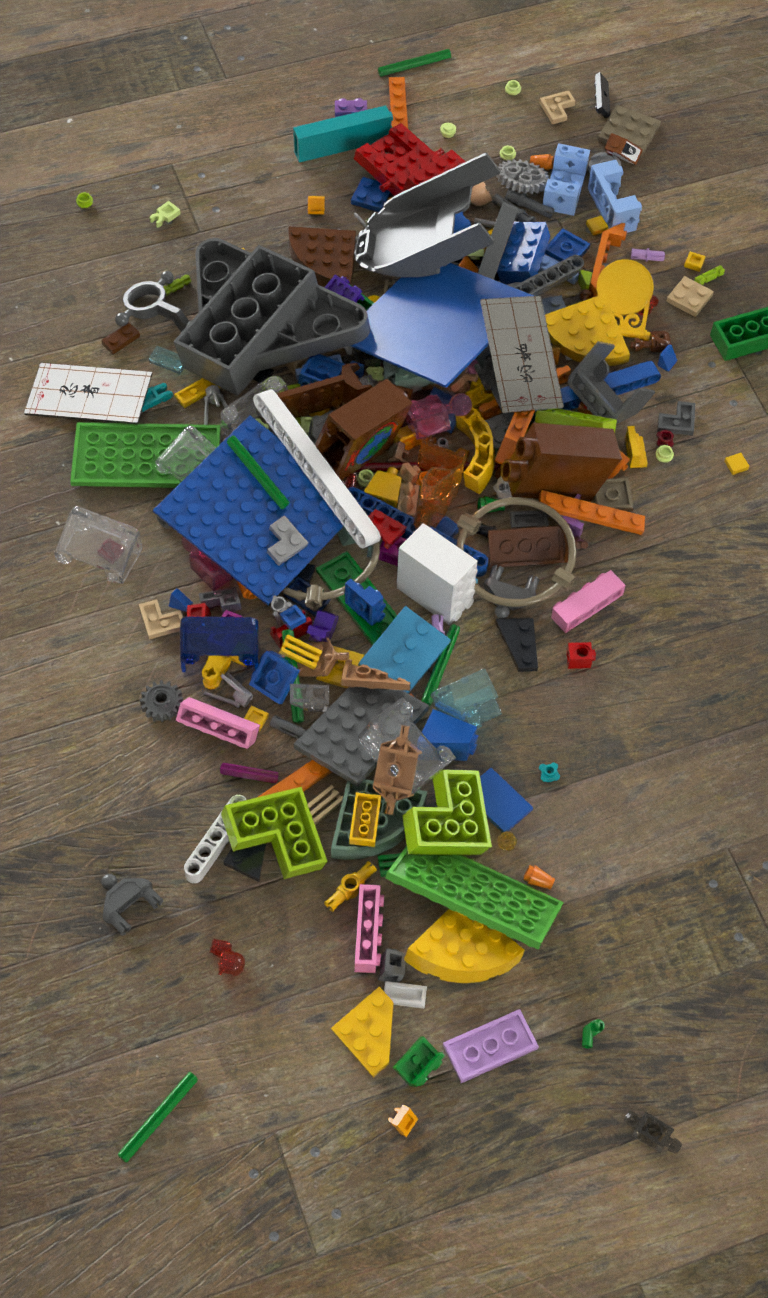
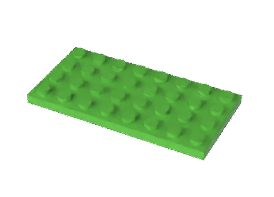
[70,422,221,488]
[385,846,564,950]

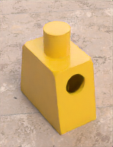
[364,467,402,509]

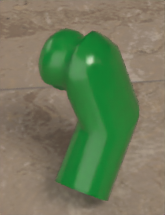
[582,1019,605,1049]

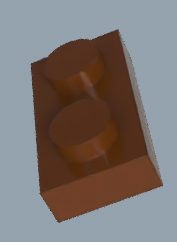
[102,322,140,355]

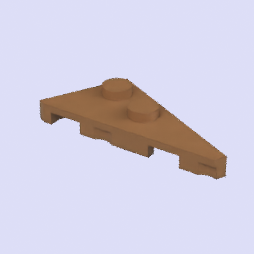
[341,659,410,691]

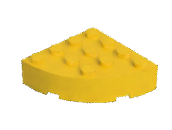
[543,293,630,366]
[404,909,525,983]

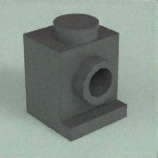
[378,949,406,983]

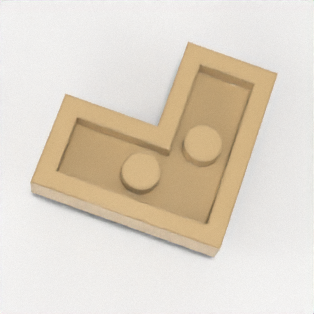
[539,90,575,125]
[139,600,186,639]

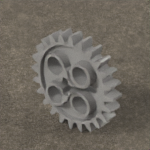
[496,159,549,194]

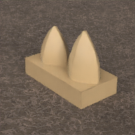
[397,482,420,518]

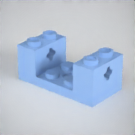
[543,143,590,216]
[588,160,642,232]

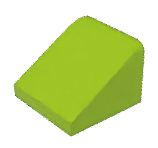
[578,270,592,290]

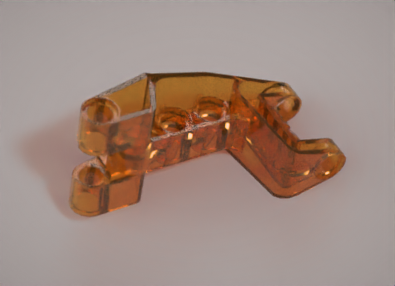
[413,435,470,529]

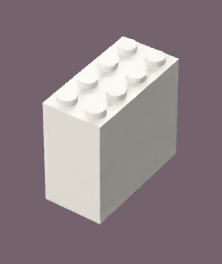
[397,523,478,625]

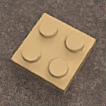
[666,276,714,317]

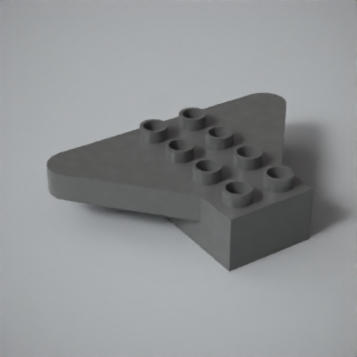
[174,238,370,396]

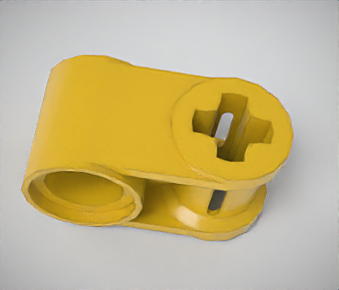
[462,385,495,411]
[201,651,231,690]

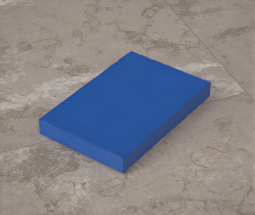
[480,768,533,835]

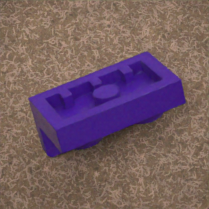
[325,275,365,303]

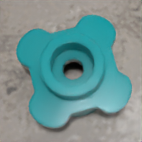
[539,762,560,782]

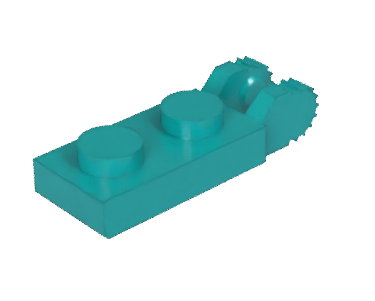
[140,383,173,413]

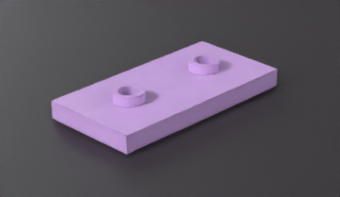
[443,1009,539,1083]

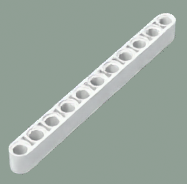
[253,389,381,548]

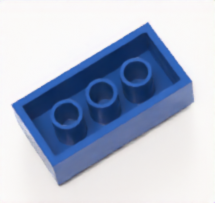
[497,222,550,285]

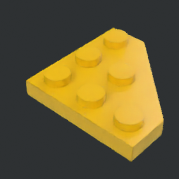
[331,986,394,1078]

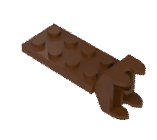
[276,363,373,418]

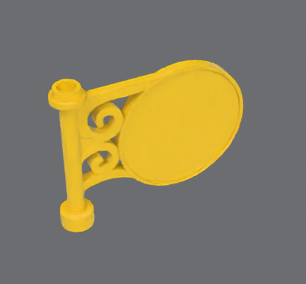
[596,259,654,341]

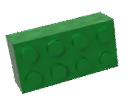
[710,307,768,361]

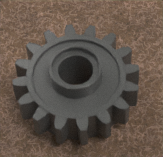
[140,680,183,722]

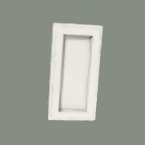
[384,981,427,1009]

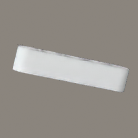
[184,795,246,883]

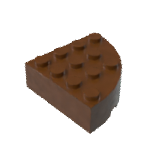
[289,226,356,288]

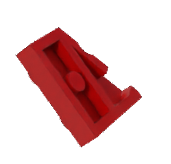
[368,509,407,549]

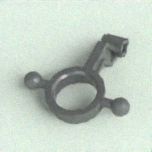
[115,271,190,332]

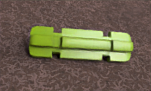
[694,265,725,285]
[163,275,192,297]

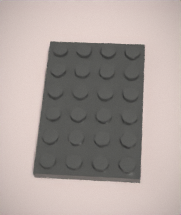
[294,687,429,787]

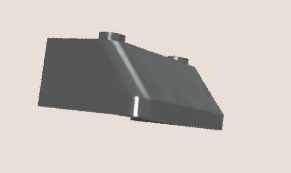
[568,341,656,425]

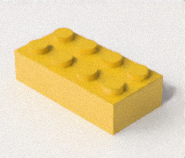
[349,793,381,847]

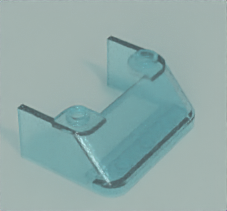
[431,668,502,729]

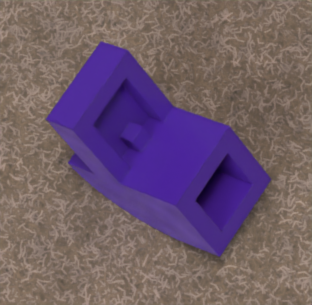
[307,610,339,642]

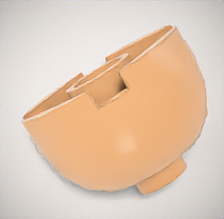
[470,182,492,206]

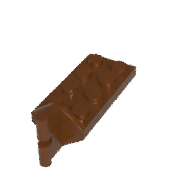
[488,525,588,568]

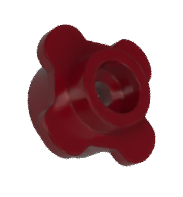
[656,430,674,447]

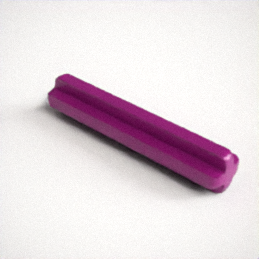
[220,763,279,783]

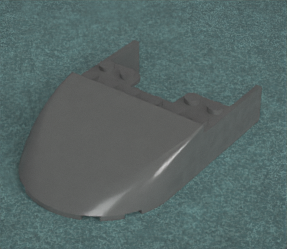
[354,153,501,277]

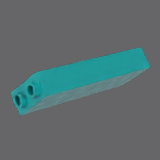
[293,105,393,163]

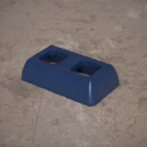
[283,577,331,617]

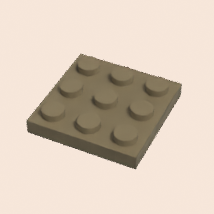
[597,105,661,157]

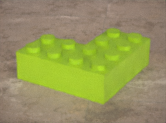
[402,770,492,855]
[221,787,327,879]

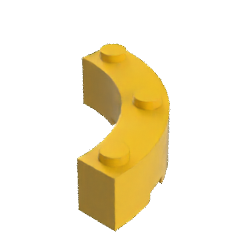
[455,403,495,495]

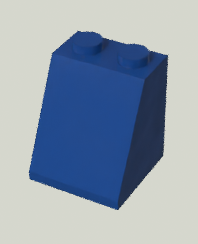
[417,709,479,761]

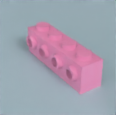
[551,570,626,633]
[176,697,260,749]
[355,884,384,973]

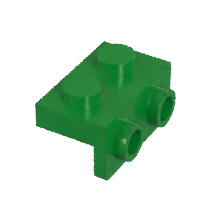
[393,1036,445,1087]

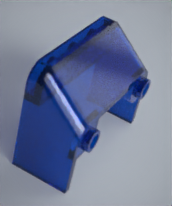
[180,617,260,672]

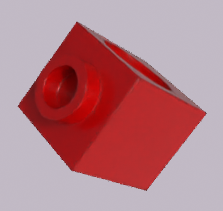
[566,642,596,669]

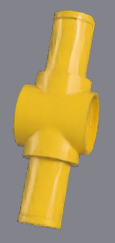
[324,861,377,912]

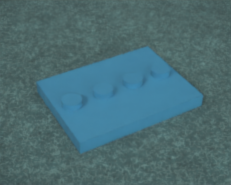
[358,606,451,694]

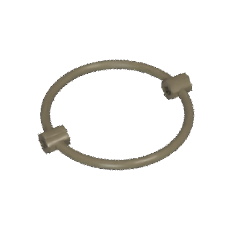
[456,497,576,607]
[282,541,380,610]

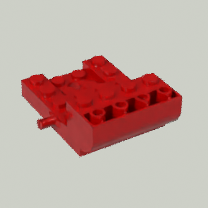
[354,123,466,196]

